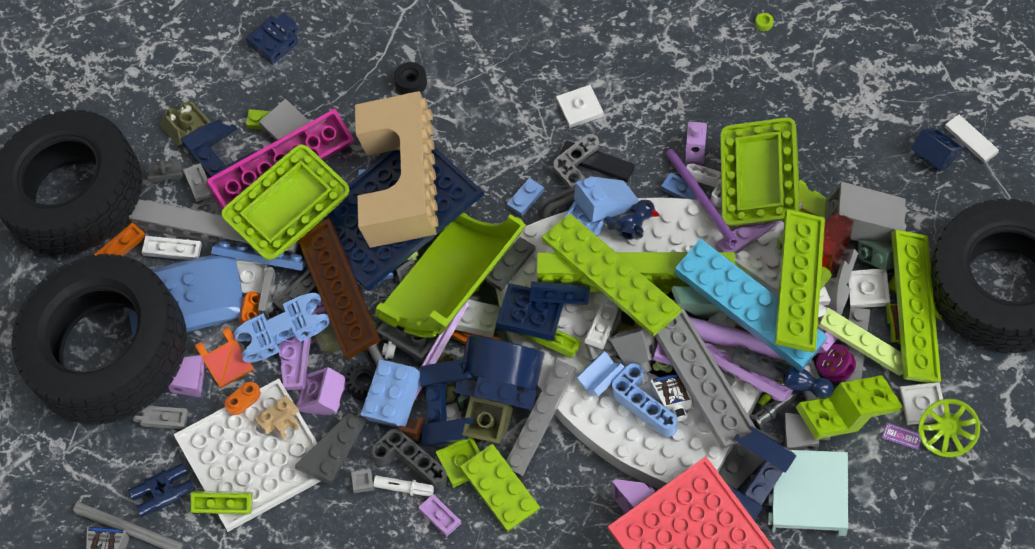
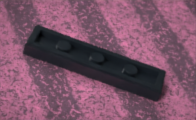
[559,140,635,182]

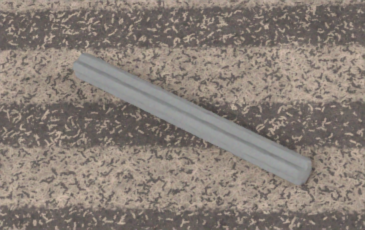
[73,502,183,549]

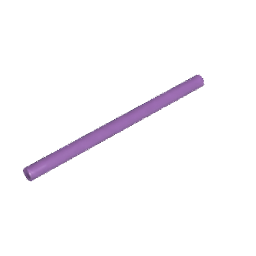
[666,149,738,246]

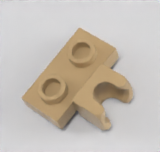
[254,395,299,439]

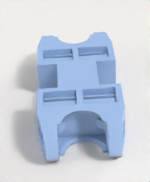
[234,293,330,363]

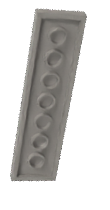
[655,299,756,449]

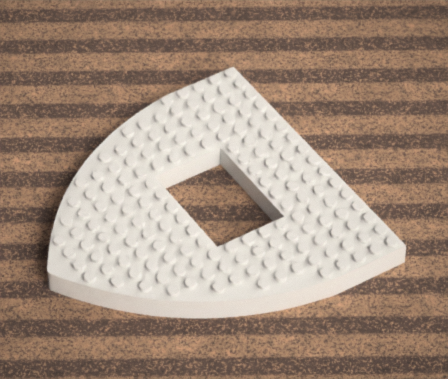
[495,198,837,489]

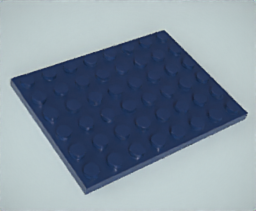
[317,147,484,291]

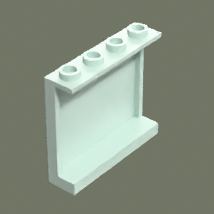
[768,450,848,536]

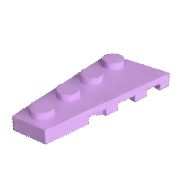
[279,331,311,390]

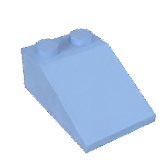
[574,177,639,223]

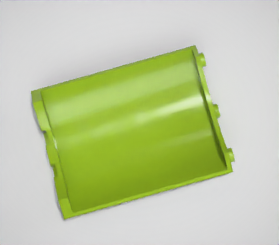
[375,212,526,338]

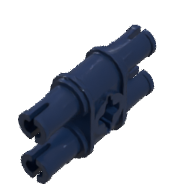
[128,463,196,517]

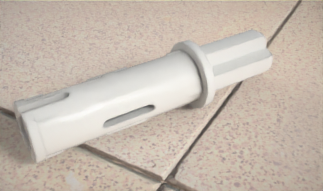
[374,475,434,497]

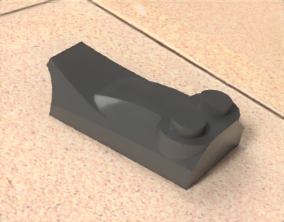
[376,320,439,363]

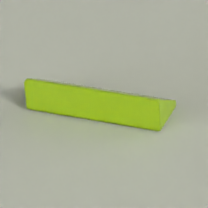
[190,491,253,514]

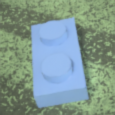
[507,178,544,217]

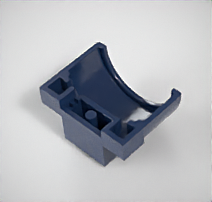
[455,335,545,410]

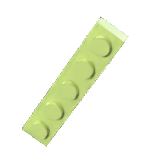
[818,307,903,376]

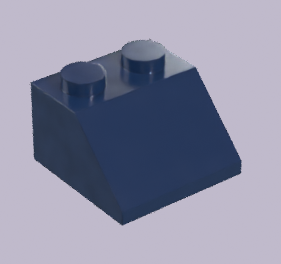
[910,128,965,170]

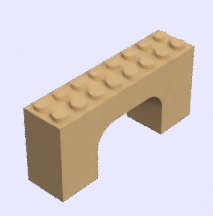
[355,91,439,248]

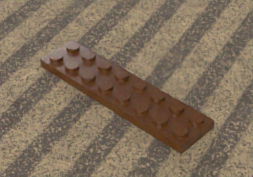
[298,218,381,360]

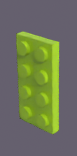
[460,444,540,532]

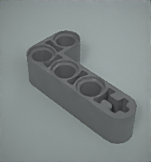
[371,429,448,490]

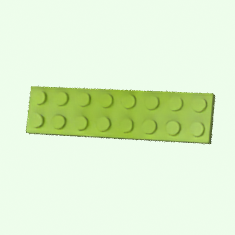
[774,209,825,353]
[542,214,682,337]
[891,230,941,383]

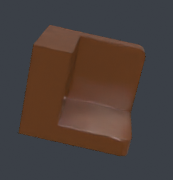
[398,416,425,444]

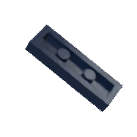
[529,281,590,305]

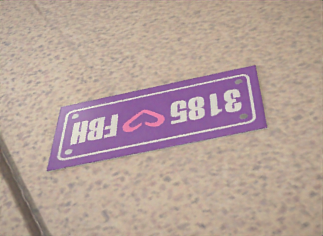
[882,422,922,450]

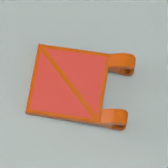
[195,327,254,389]

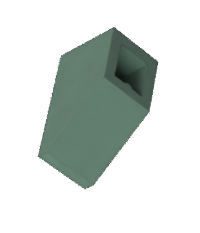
[857,240,894,271]

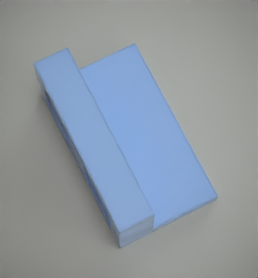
[576,351,625,396]

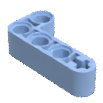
[612,363,677,437]

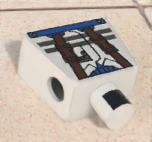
[651,374,692,421]

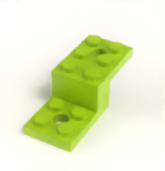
[796,375,903,440]

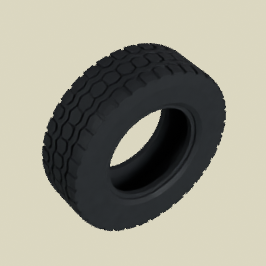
[0,110,142,255]
[931,199,1035,353]

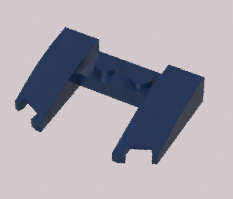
[181,119,258,178]
[420,360,473,446]
[726,426,796,520]

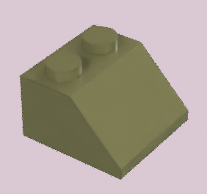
[462,396,513,444]

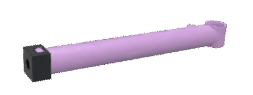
[621,310,792,366]

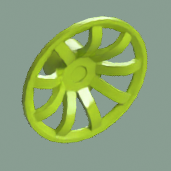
[918,399,980,457]

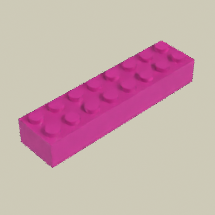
[205,109,354,211]

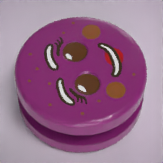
[816,344,856,383]

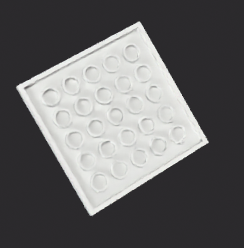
[174,379,321,532]

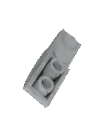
[824,249,858,315]

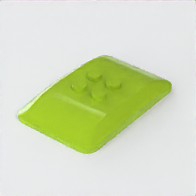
[721,118,800,227]
[222,145,350,260]

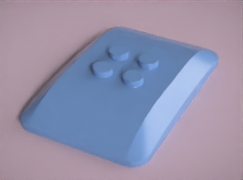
[128,255,243,337]

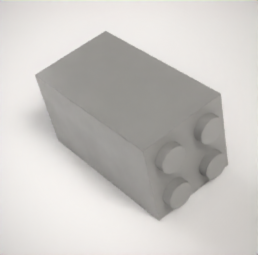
[824,181,907,243]

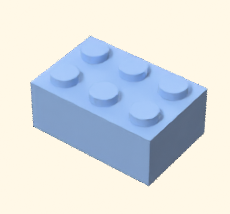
[361,359,420,428]

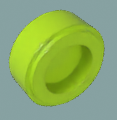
[755,13,773,31]

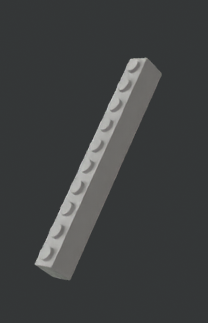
[124,200,300,255]

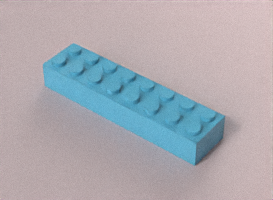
[675,238,828,372]

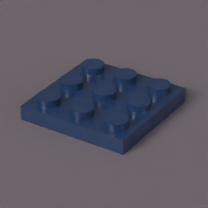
[496,283,564,341]

